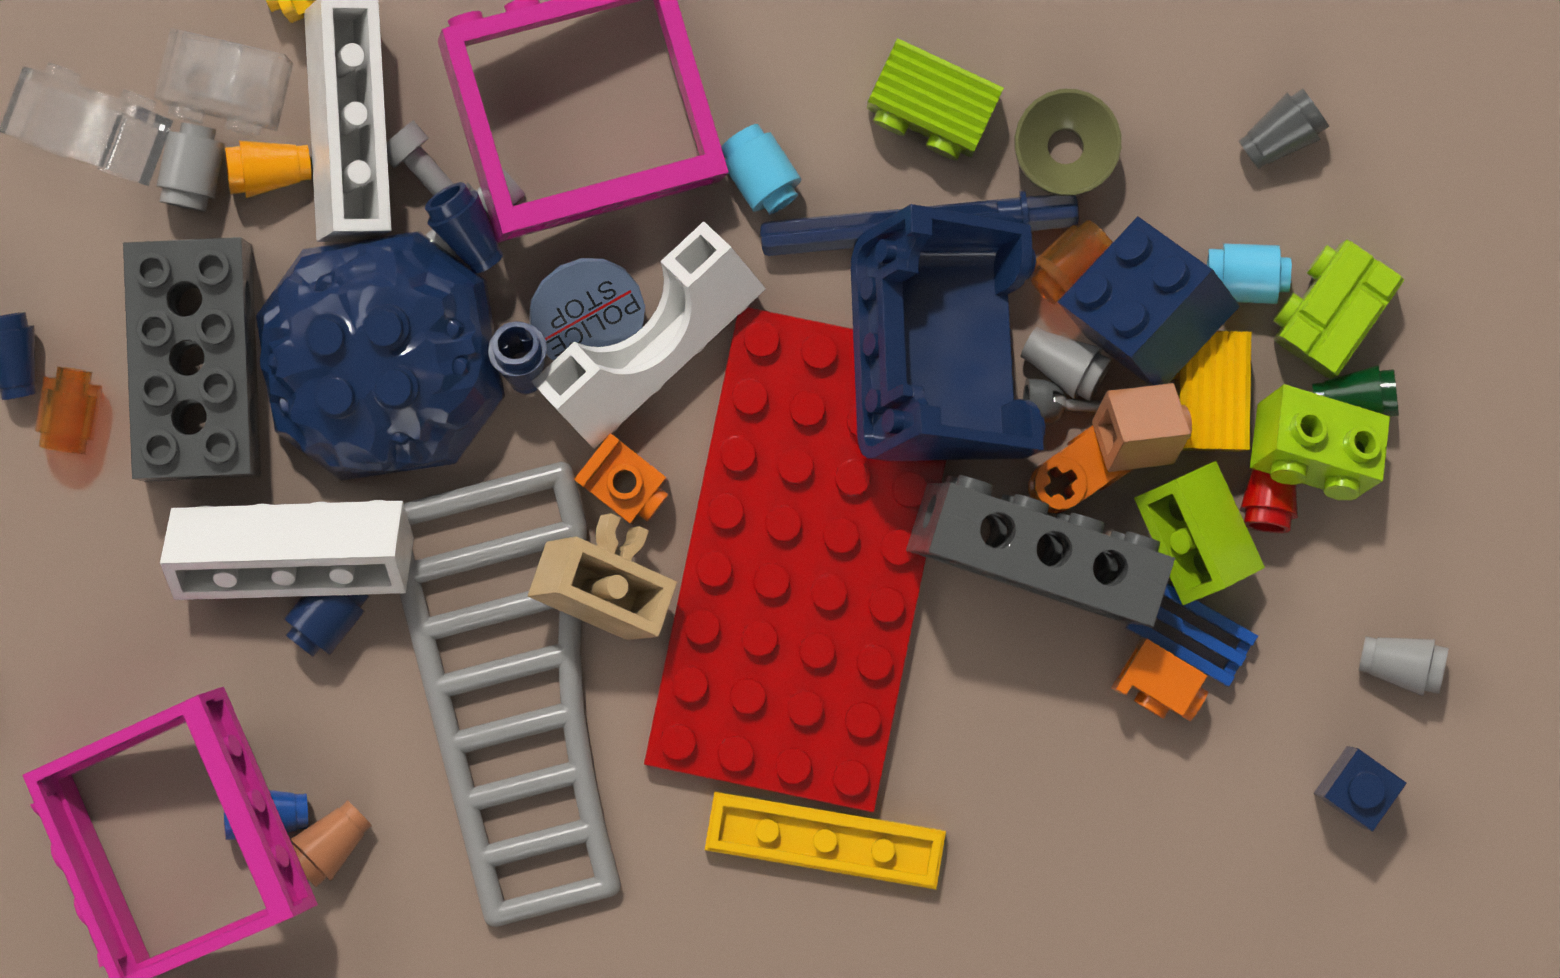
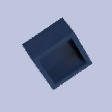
[1058,216,1240,386]

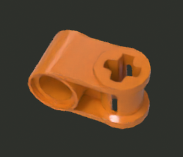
[1028,425,1133,513]

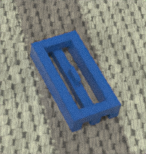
[1125,583,1258,687]

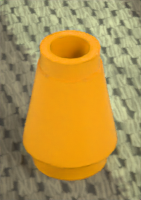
[225,140,312,198]

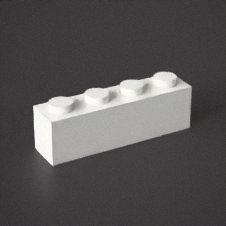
[304,0,391,242]
[160,500,414,600]

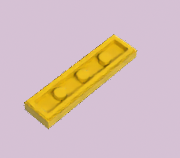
[704,791,946,889]

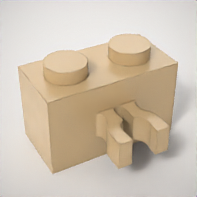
[527,513,677,640]

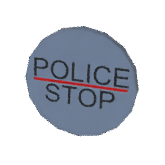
[529,258,645,360]

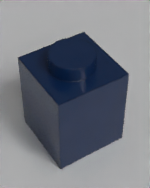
[1313,746,1407,832]

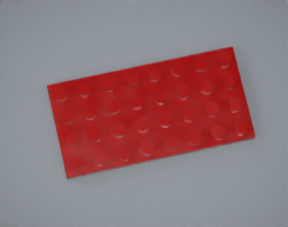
[644,307,946,812]

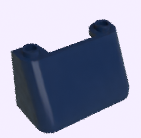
[851,204,1045,461]

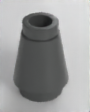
[1239,88,1330,169]

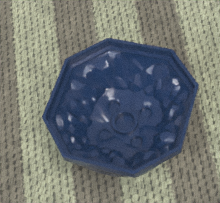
[256,231,505,481]

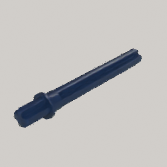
[760,191,1079,256]

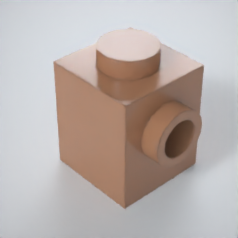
[1092,383,1192,472]

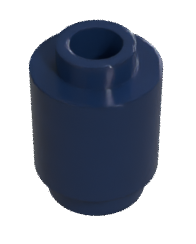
[284,594,370,657]

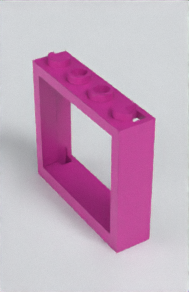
[437,0,729,243]
[22,686,318,978]

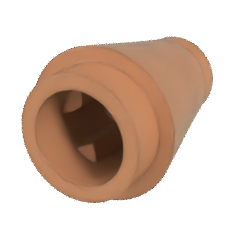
[290,800,372,887]

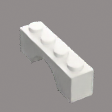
[531,221,766,449]

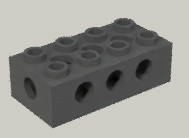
[123,237,261,482]
[906,475,1175,627]

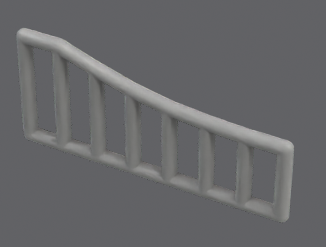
[399,462,621,927]

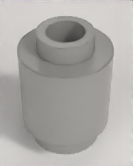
[157,122,225,212]

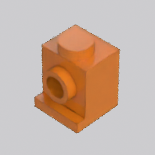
[574,433,669,525]
[1111,638,1208,721]

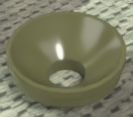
[1014,89,1122,196]

